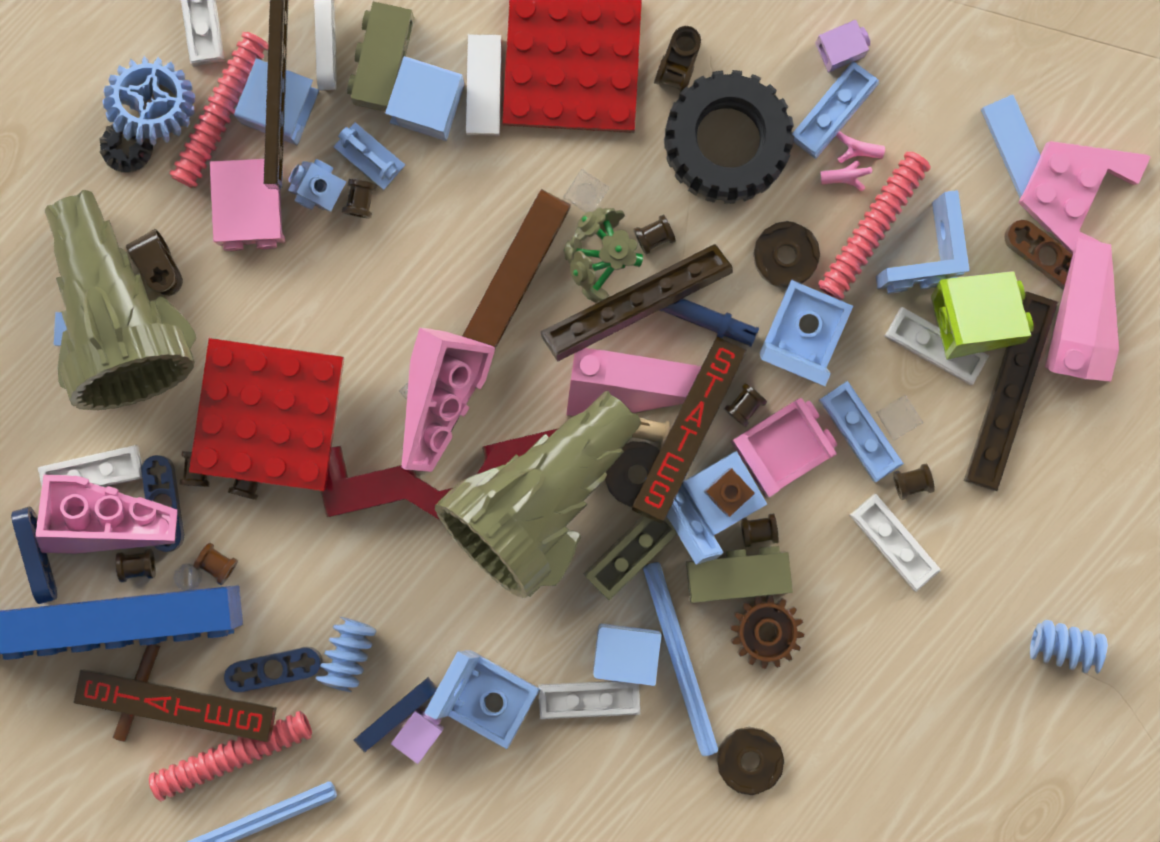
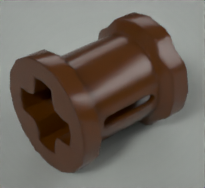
[193,543,238,585]

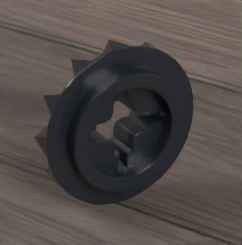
[99,124,153,173]

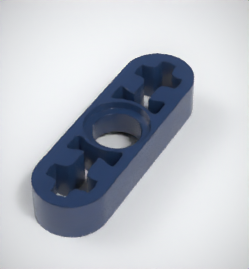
[141,455,184,552]
[11,506,58,604]
[224,647,322,692]
[354,677,437,753]

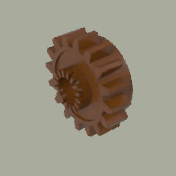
[730,595,805,669]

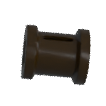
[342,179,377,219]
[633,214,676,255]
[724,383,767,427]
[179,451,210,487]
[893,463,935,500]
[228,479,258,500]
[741,513,779,547]
[115,549,156,583]

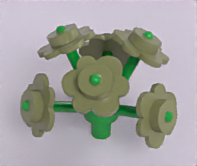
[564,208,643,303]

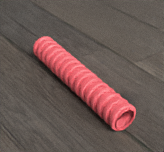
[169,32,268,188]
[818,151,931,300]
[149,711,312,802]

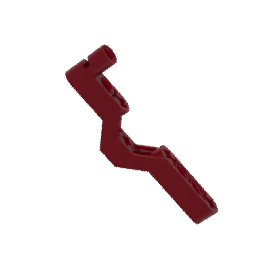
[321,428,559,520]

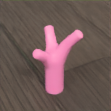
[836,131,885,163]
[820,160,873,191]

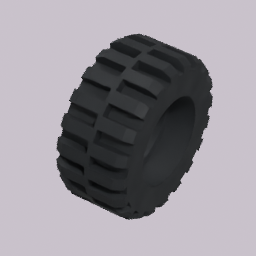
[664,70,794,204]

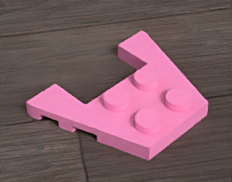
[1018,141,1151,254]

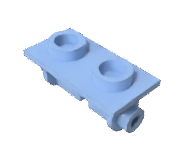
[334,122,405,190]

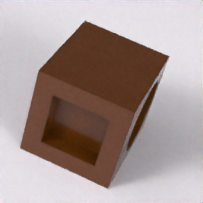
[703,468,755,517]

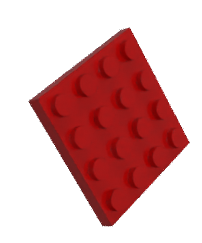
[502,0,642,133]
[189,338,345,491]

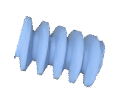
[316,617,376,692]
[1030,620,1108,674]

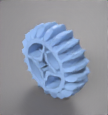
[103,56,195,146]

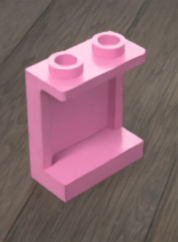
[210,159,285,251]
[731,398,837,497]

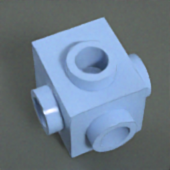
[288,159,346,211]

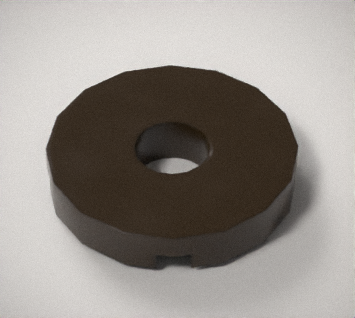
[753,221,820,288]
[605,441,660,507]
[717,726,784,795]

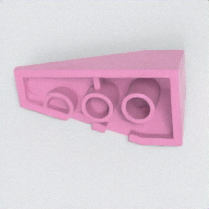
[1045,237,1119,382]
[402,328,495,472]
[566,348,702,416]
[35,475,178,554]

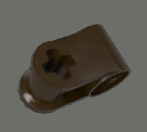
[654,26,701,93]
[126,229,183,296]

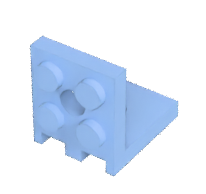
[876,190,970,294]
[759,280,853,386]
[424,650,540,749]

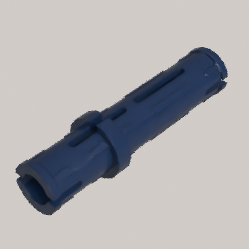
[659,298,759,347]

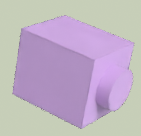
[815,20,870,73]
[391,708,444,764]

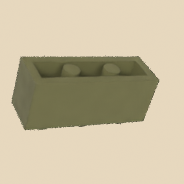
[347,1,415,112]
[583,516,677,600]
[686,546,793,603]

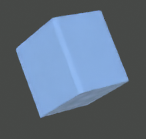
[385,56,465,141]
[234,58,319,145]
[683,451,767,535]
[593,623,661,686]

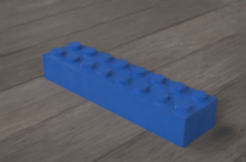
[0,585,243,660]

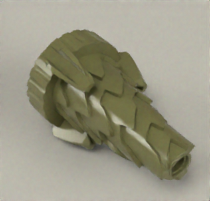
[45,190,196,411]
[435,391,642,598]

